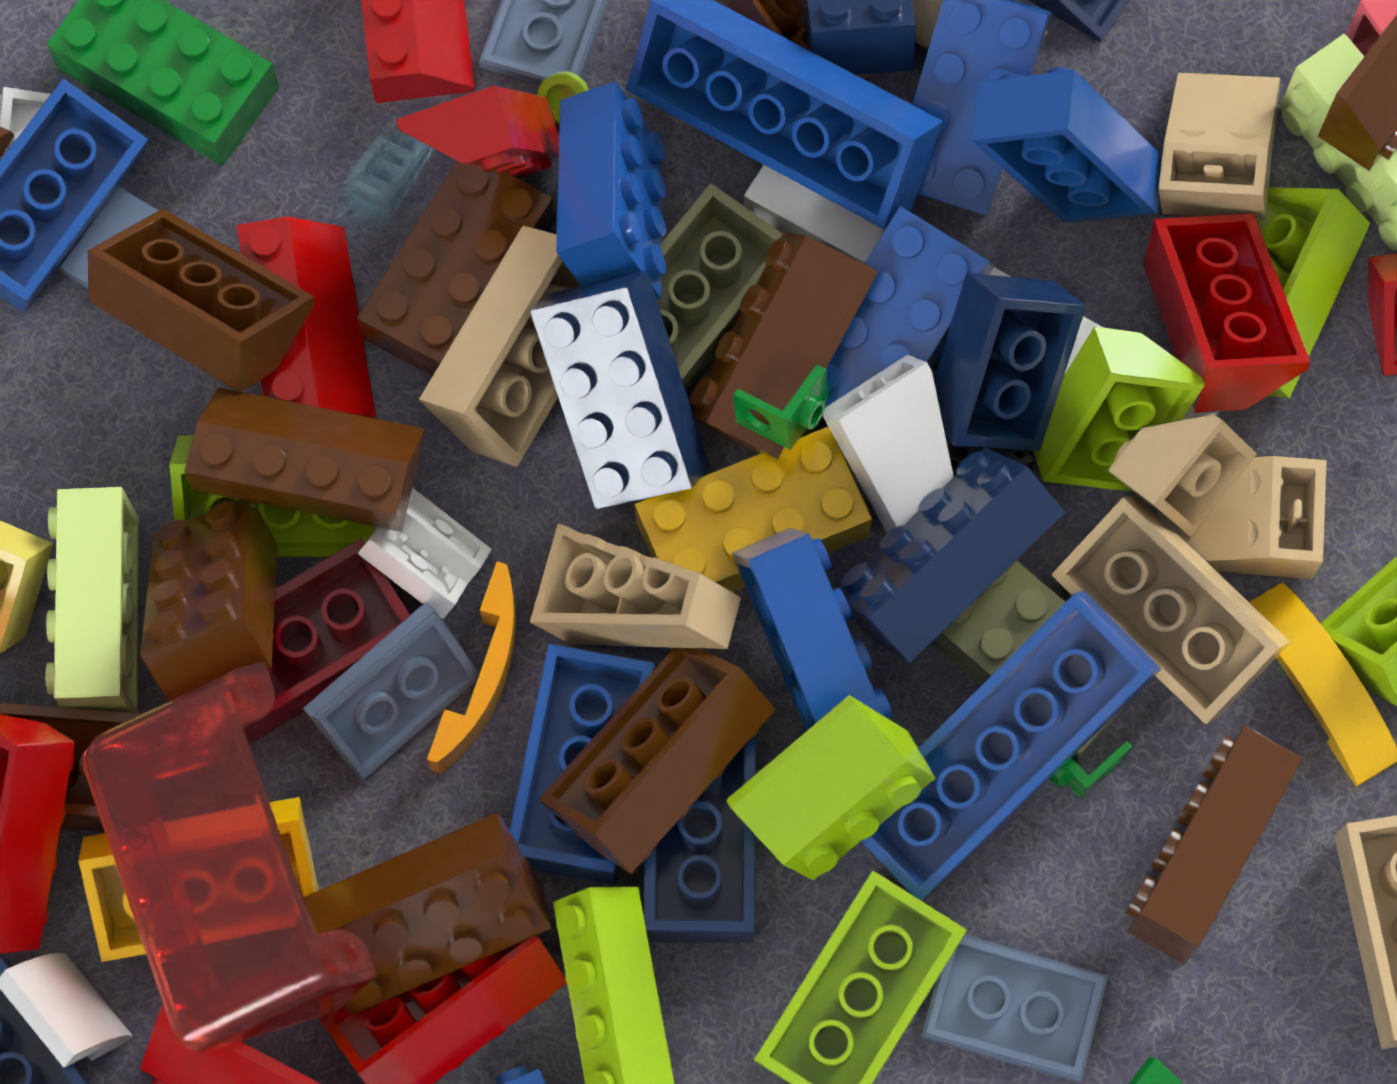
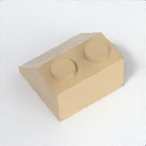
[1108,414,1257,537]

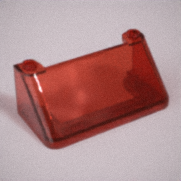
[83,662,377,1052]

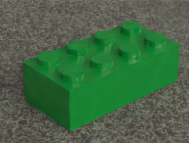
[46,0,279,166]

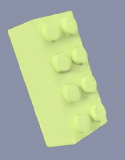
[1279,33,1397,251]
[46,487,139,713]

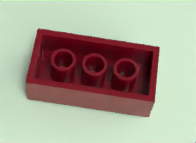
[203,538,410,751]

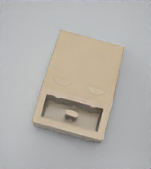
[1159,73,1280,220]
[1156,456,1327,580]

